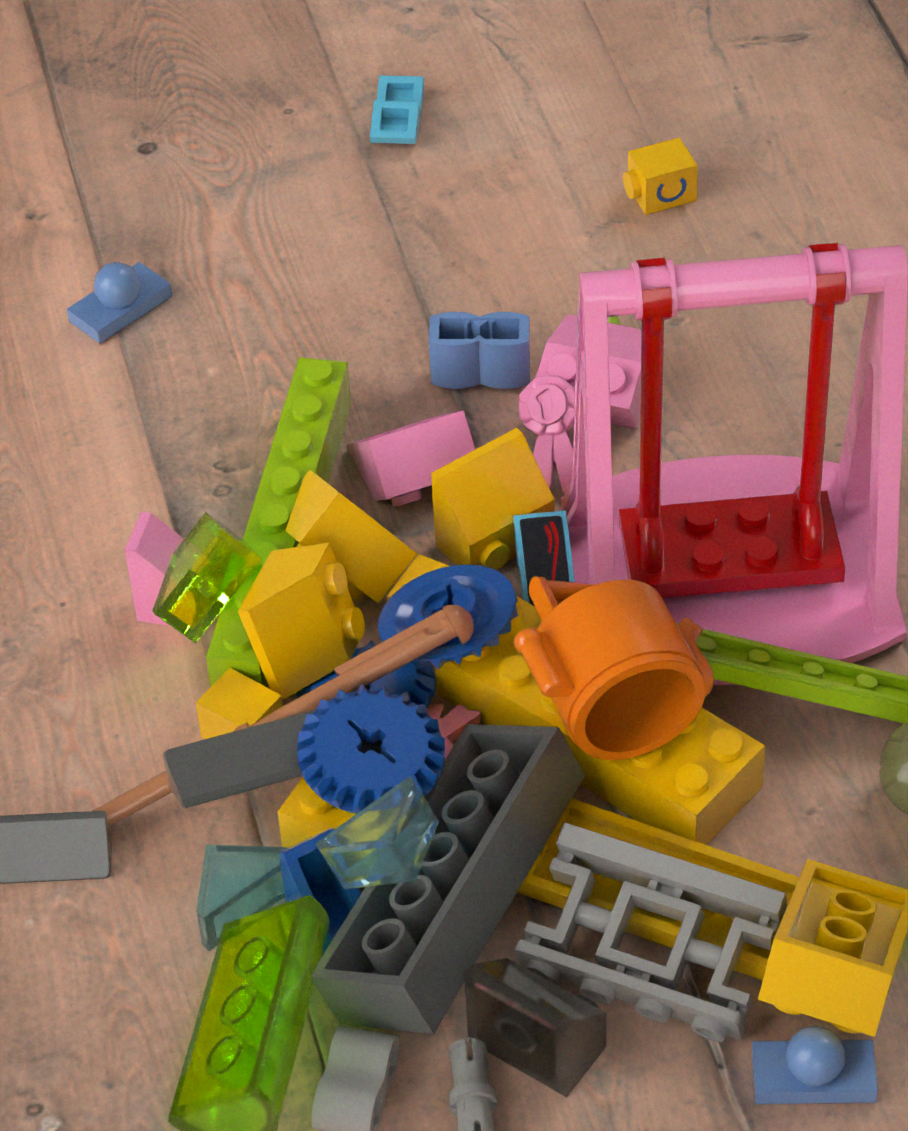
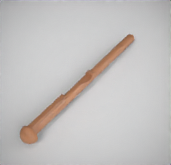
[92,605,474,827]

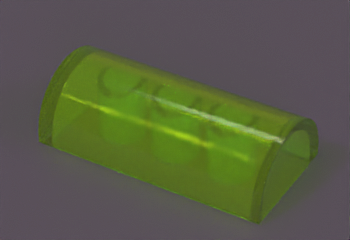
[168,895,330,1131]

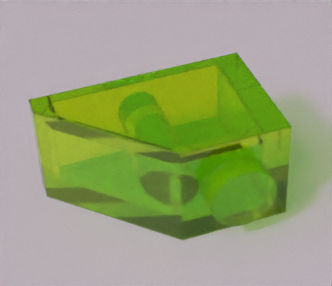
[152,512,262,644]

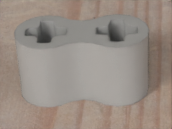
[311,1025,400,1131]

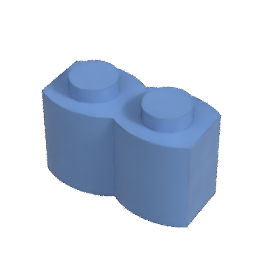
[429,312,531,389]

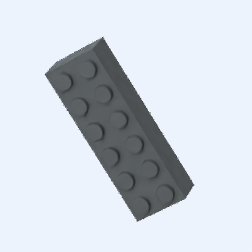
[310,724,585,1034]

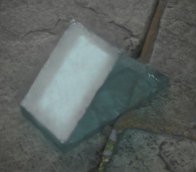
[315,776,439,889]
[196,845,287,951]

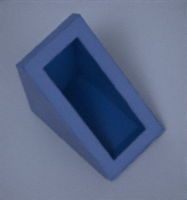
[279,828,361,955]

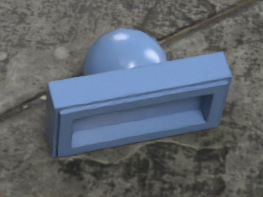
[67,262,172,344]
[751,1026,878,1104]

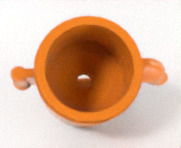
[514,576,714,760]

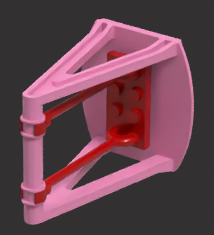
[561,243,908,686]

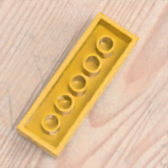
[435,596,765,845]

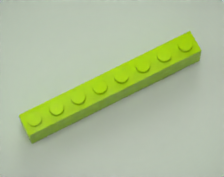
[206,357,351,689]

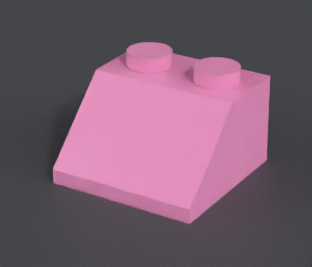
[536,314,641,429]
[346,410,475,507]

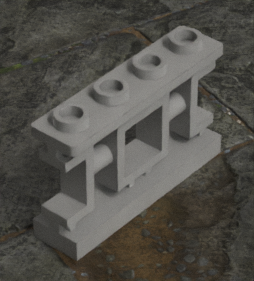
[515,822,788,1042]

